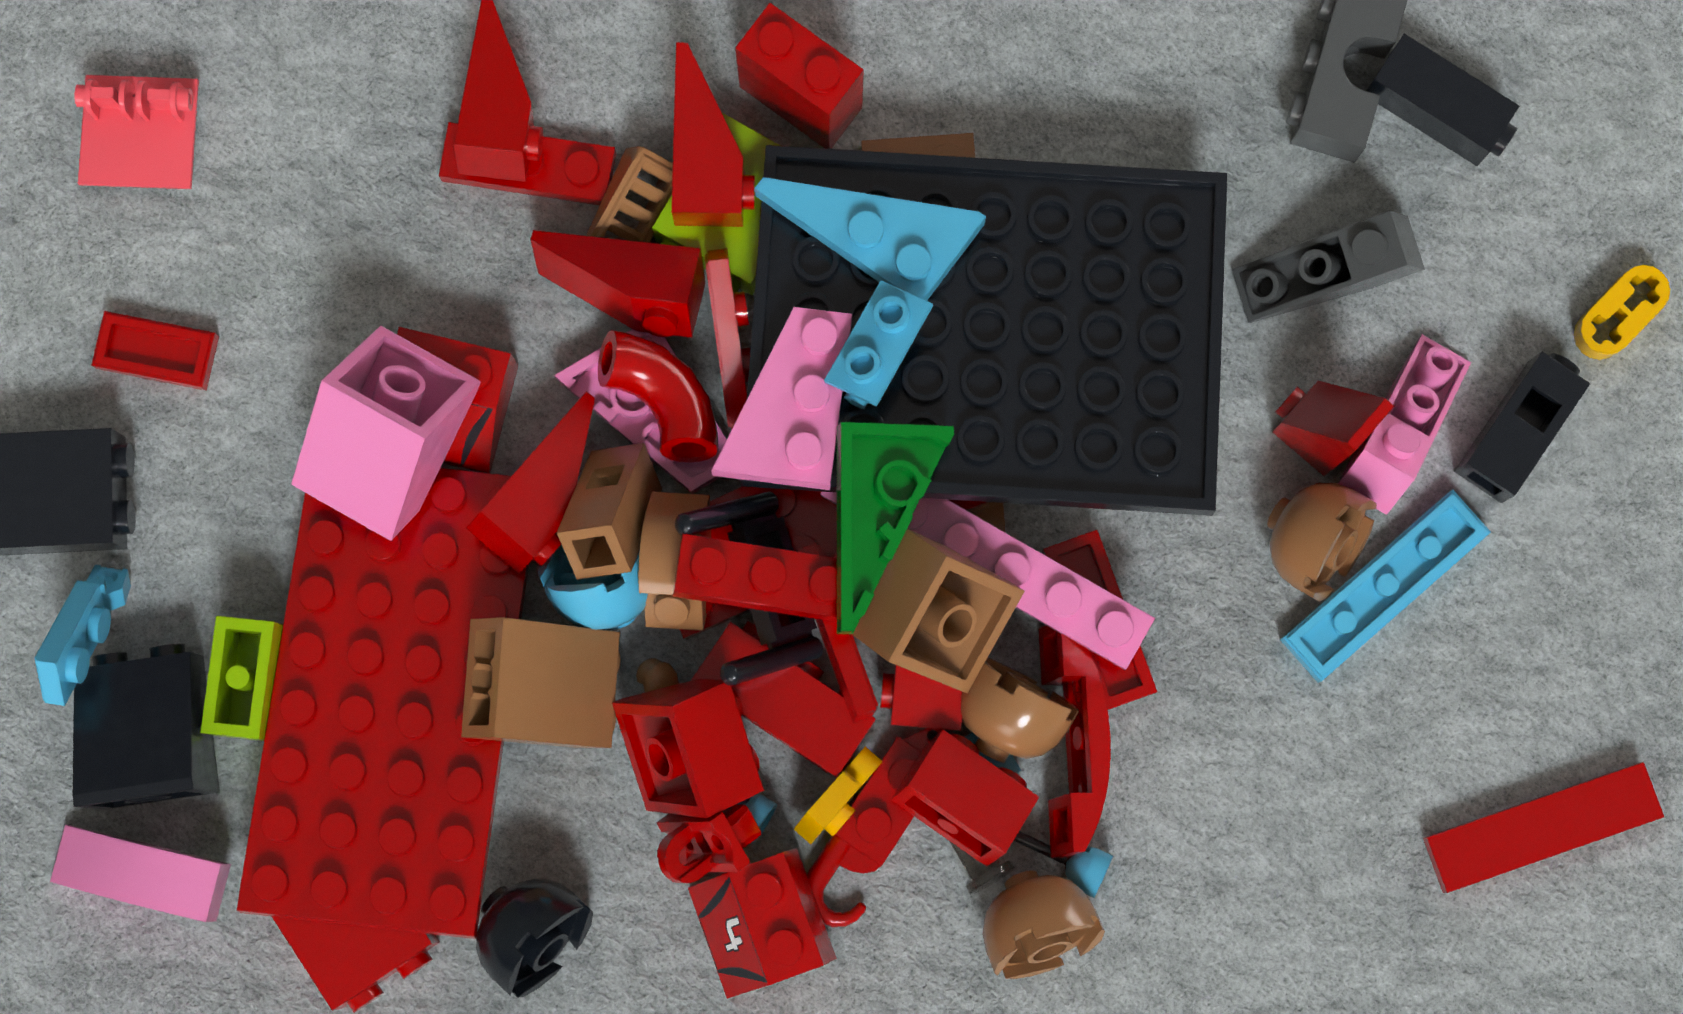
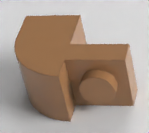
[638,492,711,631]

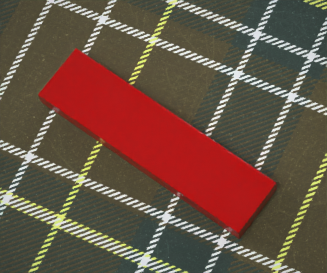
[1423,762,1664,893]

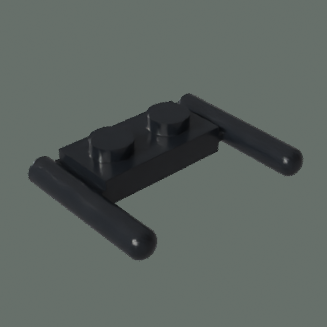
[675,491,823,686]

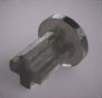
[949,841,1015,895]

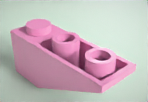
[1338,334,1471,515]

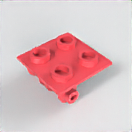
[74,75,199,189]

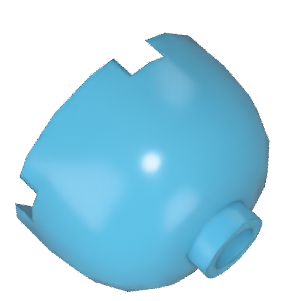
[538,544,648,630]

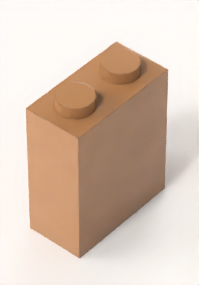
[461,617,620,748]

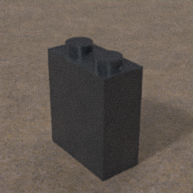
[0,428,136,556]

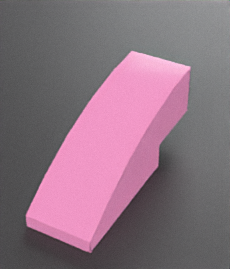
[50,825,231,922]

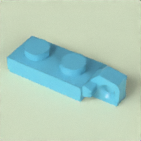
[34,565,131,706]

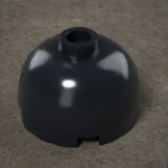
[476,878,593,998]

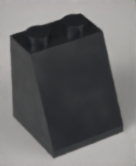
[72,644,220,810]

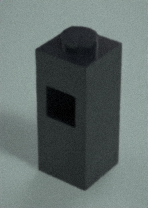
[1366,33,1520,166]
[1454,351,1591,503]

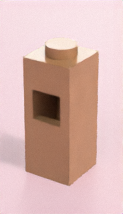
[557,443,662,580]

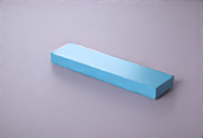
[1280,489,1491,683]

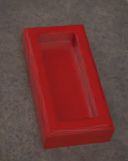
[91,311,219,391]

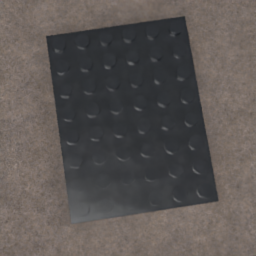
[741,145,1227,516]

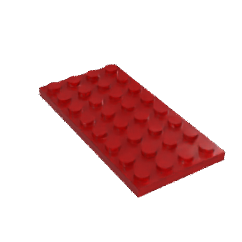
[237,468,529,939]

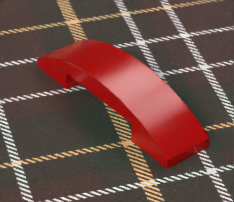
[1038,625,1111,858]

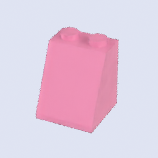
[291,326,481,541]

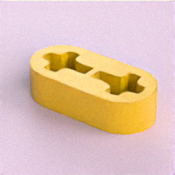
[1574,265,1670,360]

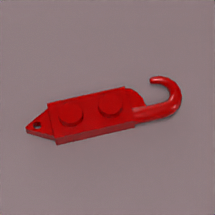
[807,728,943,927]

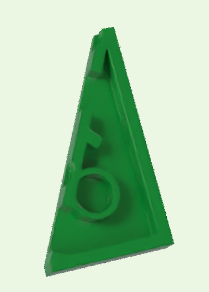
[837,422,954,634]

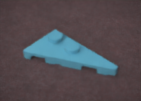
[754,177,986,301]

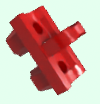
[656,805,761,883]

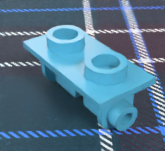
[824,280,933,409]

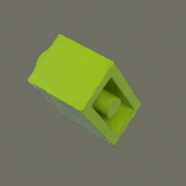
[200,616,283,741]

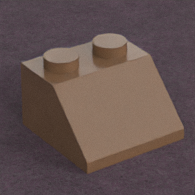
[852,529,1025,694]

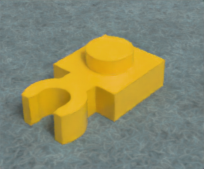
[794,746,883,844]

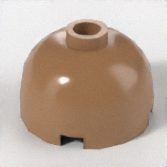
[1267,482,1376,602]
[961,658,1079,763]
[982,870,1105,979]

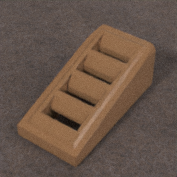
[586,146,673,243]

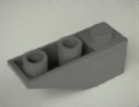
[1232,211,1425,323]

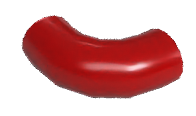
[598,330,718,463]

